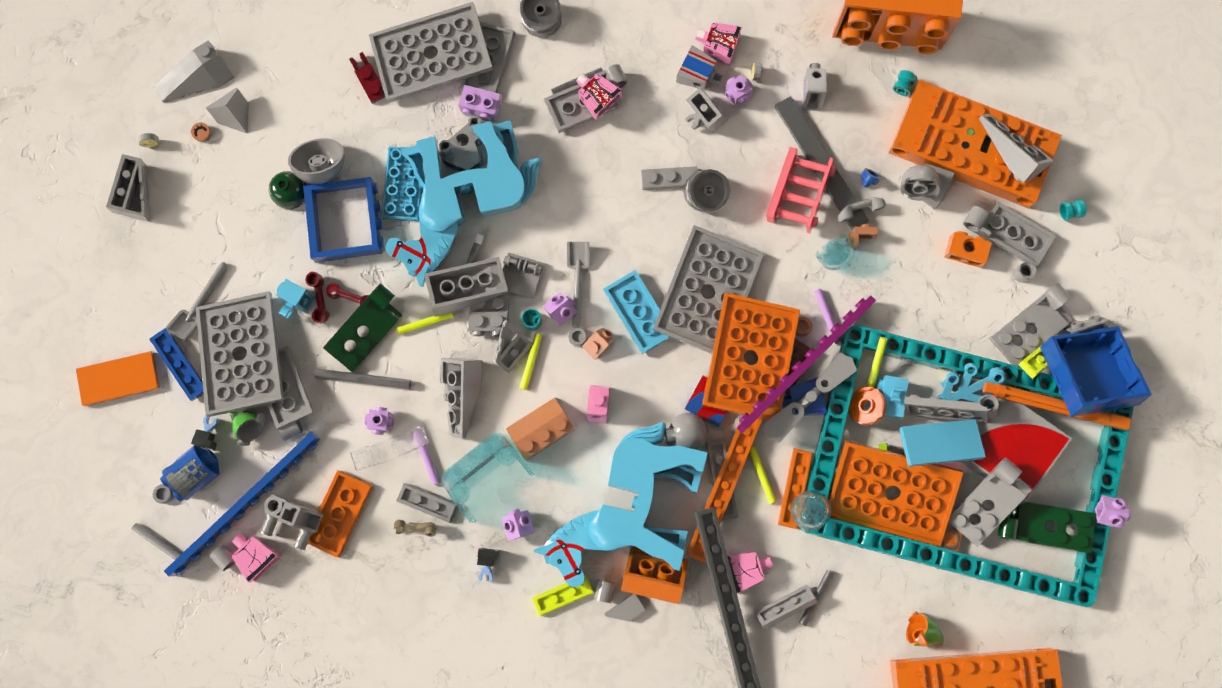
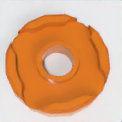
[848,387,887,426]

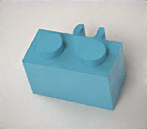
[276,279,315,319]
[877,375,909,419]

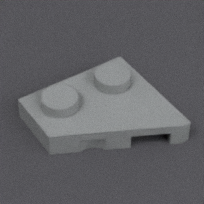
[493,320,533,373]

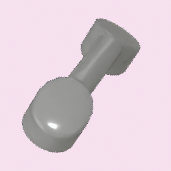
[838,197,887,223]

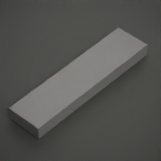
[706,440,738,520]

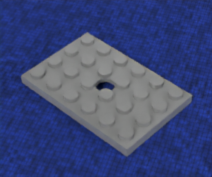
[369,2,493,103]
[652,225,764,354]
[196,291,284,417]

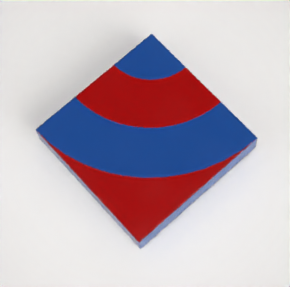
[685,375,727,427]

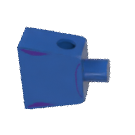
[782,377,827,416]

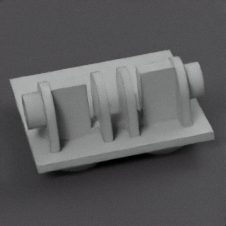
[503,252,544,299]

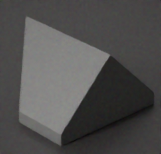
[206,87,248,134]

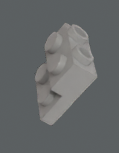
[468,295,509,337]

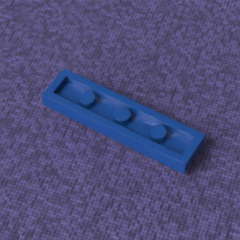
[149,328,204,401]

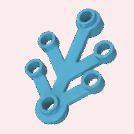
[936,363,1006,409]

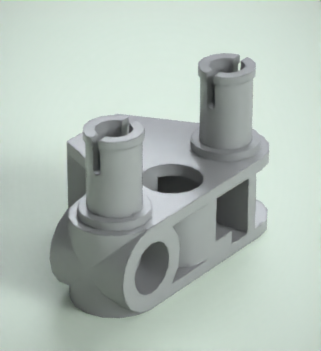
[439,115,484,172]
[260,494,324,551]

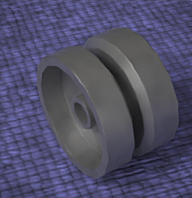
[520,0,561,37]
[683,169,730,212]

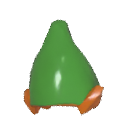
[906,611,944,646]

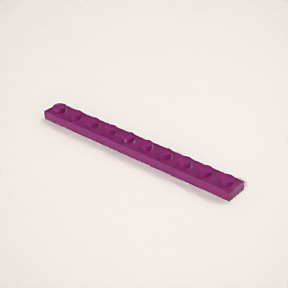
[737,295,876,433]

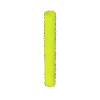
[397,313,454,335]
[520,334,542,391]
[866,337,888,388]
[749,446,776,504]

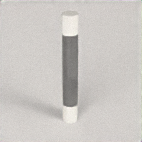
[466,234,484,264]

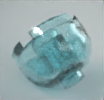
[815,234,855,270]
[790,491,831,531]

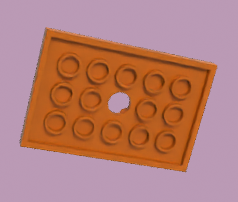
[702,292,800,420]
[824,440,964,547]

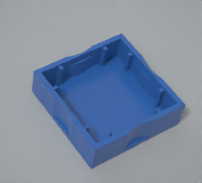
[1040,326,1152,417]

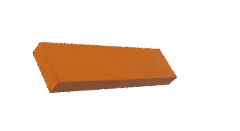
[777,448,813,529]

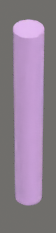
[814,289,842,344]
[413,428,440,485]

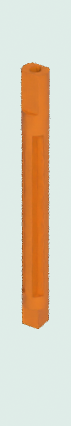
[982,382,1131,431]

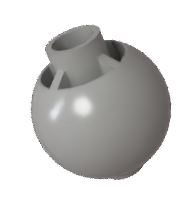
[664,413,709,450]

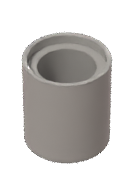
[1013,261,1036,282]
[210,545,235,571]
[594,580,615,603]

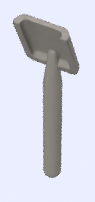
[567,242,590,328]
[166,262,227,340]

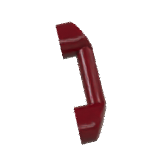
[305,272,330,324]
[326,283,369,305]

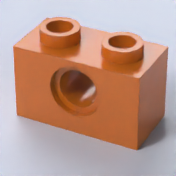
[944,231,992,268]

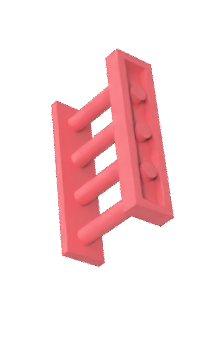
[766,147,836,234]

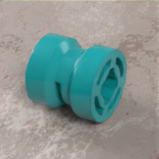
[893,70,917,96]
[1060,199,1086,221]
[522,309,542,331]

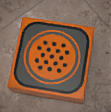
[937,528,962,552]

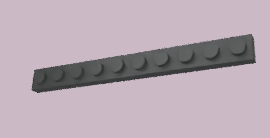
[694,507,761,688]

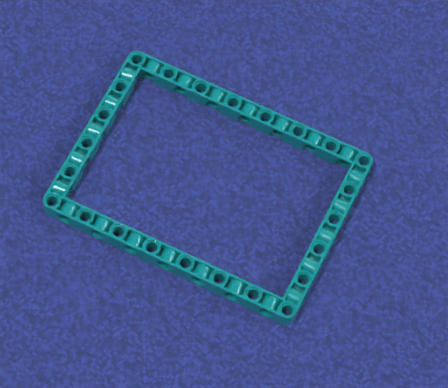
[799,325,1134,607]

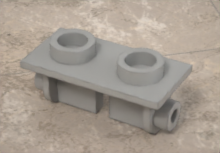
[1064,315,1110,333]

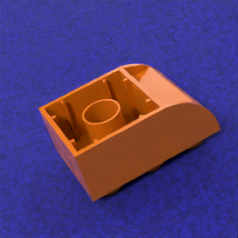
[832,0,963,54]

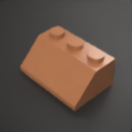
[506,398,575,461]

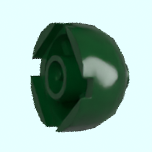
[268,171,306,210]

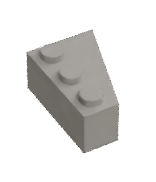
[106,154,149,222]

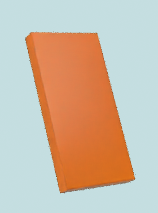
[76,351,160,406]
[308,470,374,558]

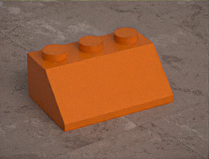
[621,546,688,604]

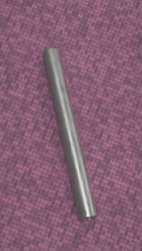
[314,368,411,389]

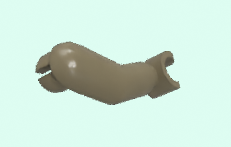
[394,520,437,537]

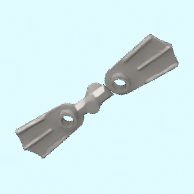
[763,353,857,443]

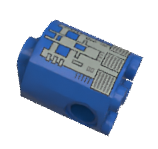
[160,445,220,502]

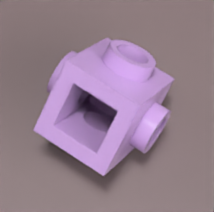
[725,75,753,107]
[543,292,577,326]
[365,407,394,435]
[1095,495,1131,529]
[501,509,535,541]

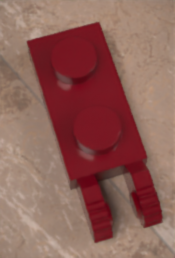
[349,52,385,104]

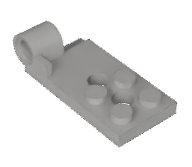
[989,283,1073,366]
[267,346,313,441]
[904,395,999,423]
[948,458,1032,547]

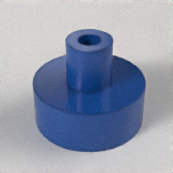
[861,168,881,188]

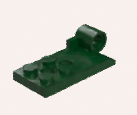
[323,283,402,373]
[997,502,1096,554]

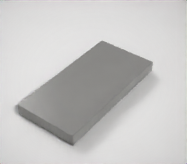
[460,22,516,93]

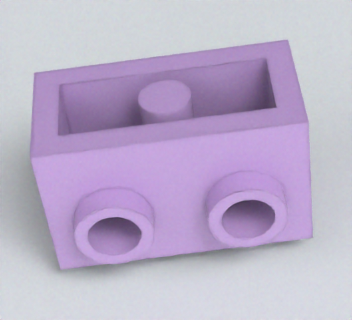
[458,85,502,121]

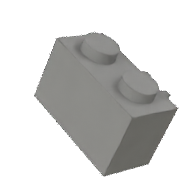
[685,88,728,132]

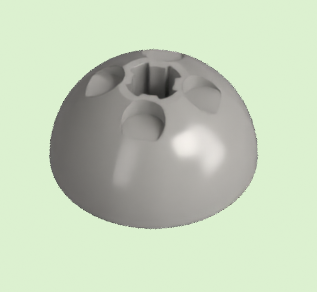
[288,138,345,184]

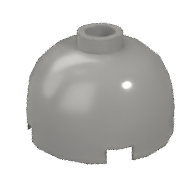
[900,165,940,201]

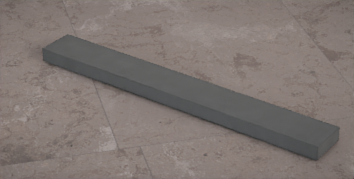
[774,96,869,231]

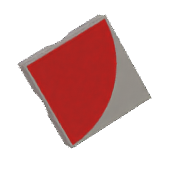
[961,398,1073,504]

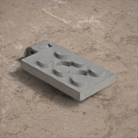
[544,64,628,133]
[963,202,1056,268]

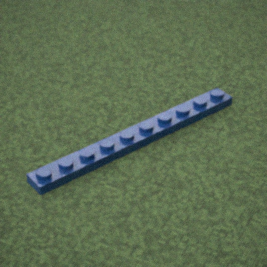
[164,432,321,577]

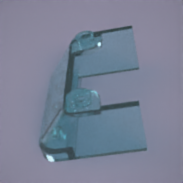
[441,432,535,523]

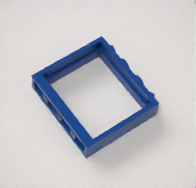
[303,177,384,263]

